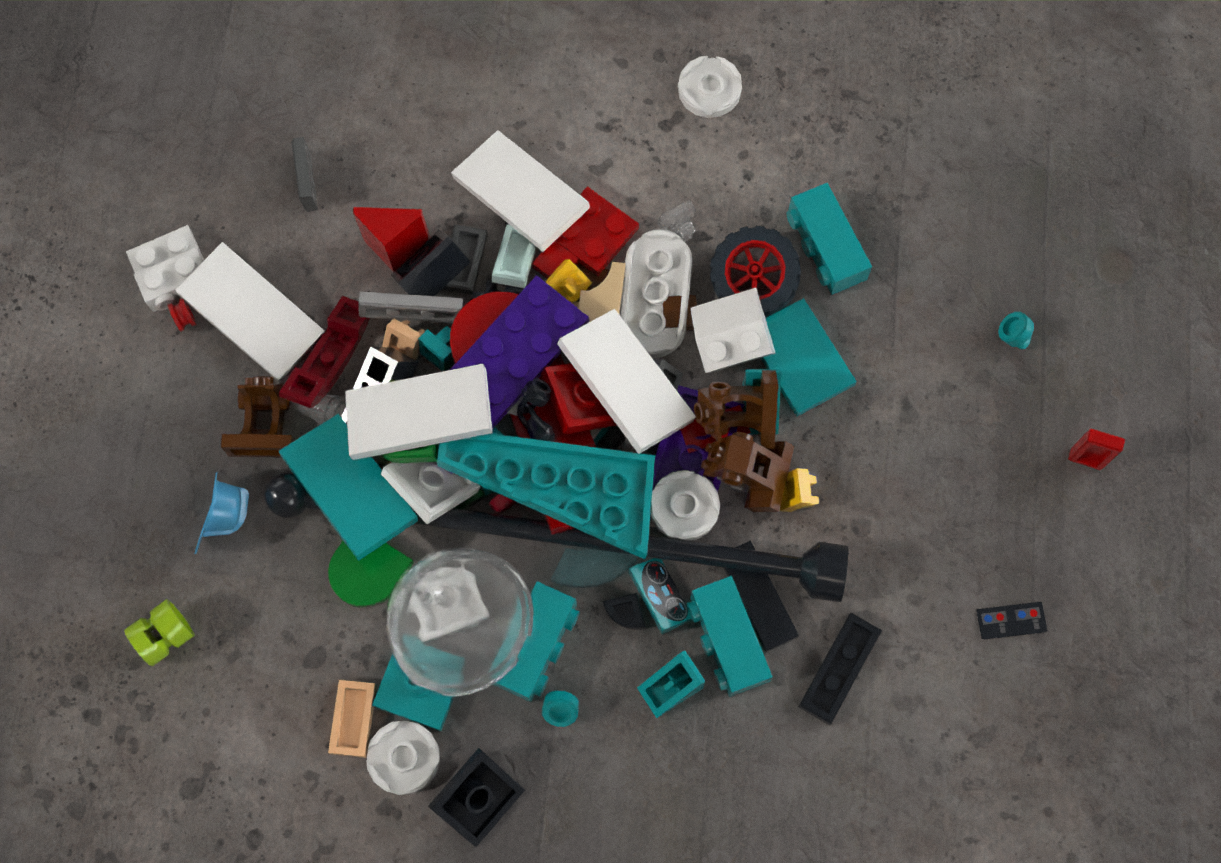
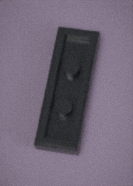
[724,540,799,653]
[798,612,882,726]

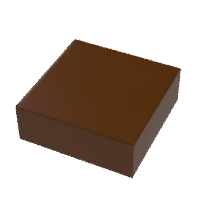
[662,295,697,331]

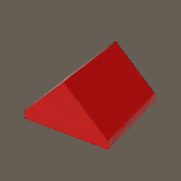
[353,207,430,272]

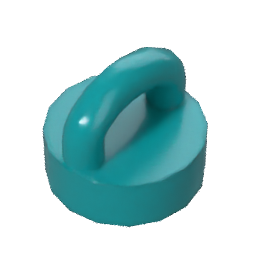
[998,312,1034,350]
[542,690,579,727]

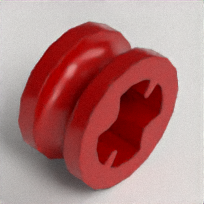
[167,298,197,332]

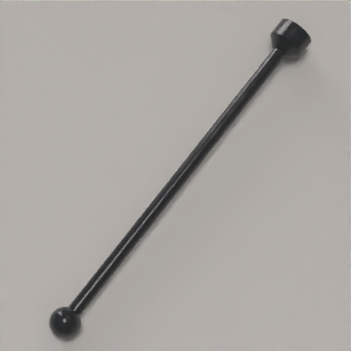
[265,472,849,603]

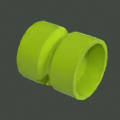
[124,599,195,667]

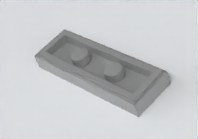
[359,291,463,323]

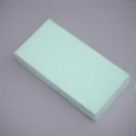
[492,224,536,288]

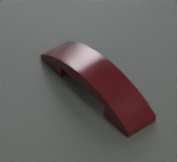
[279,295,370,409]

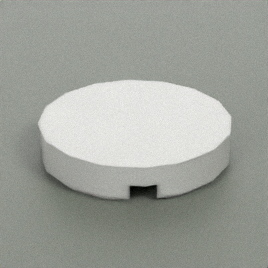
[678,56,742,118]
[651,470,720,541]
[366,721,440,795]

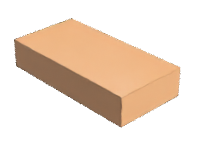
[328,680,377,758]

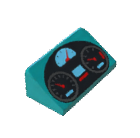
[629,558,692,635]

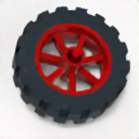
[710,226,801,317]

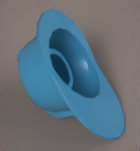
[194,472,249,554]

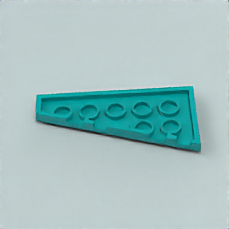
[437,434,655,559]

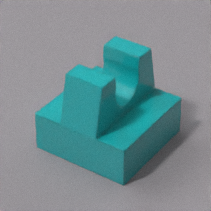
[418,326,454,372]

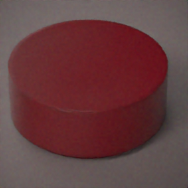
[488,494,517,514]

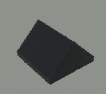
[391,229,470,296]
[428,748,525,847]

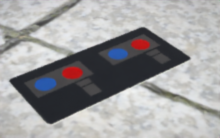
[976,602,1048,640]

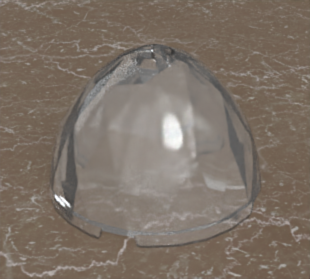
[386,548,534,696]

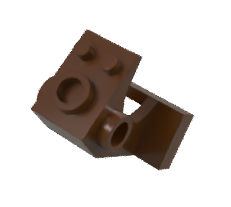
[694,370,778,449]
[221,376,295,458]
[701,432,795,512]

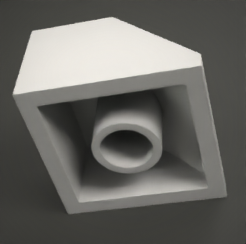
[691,288,775,373]

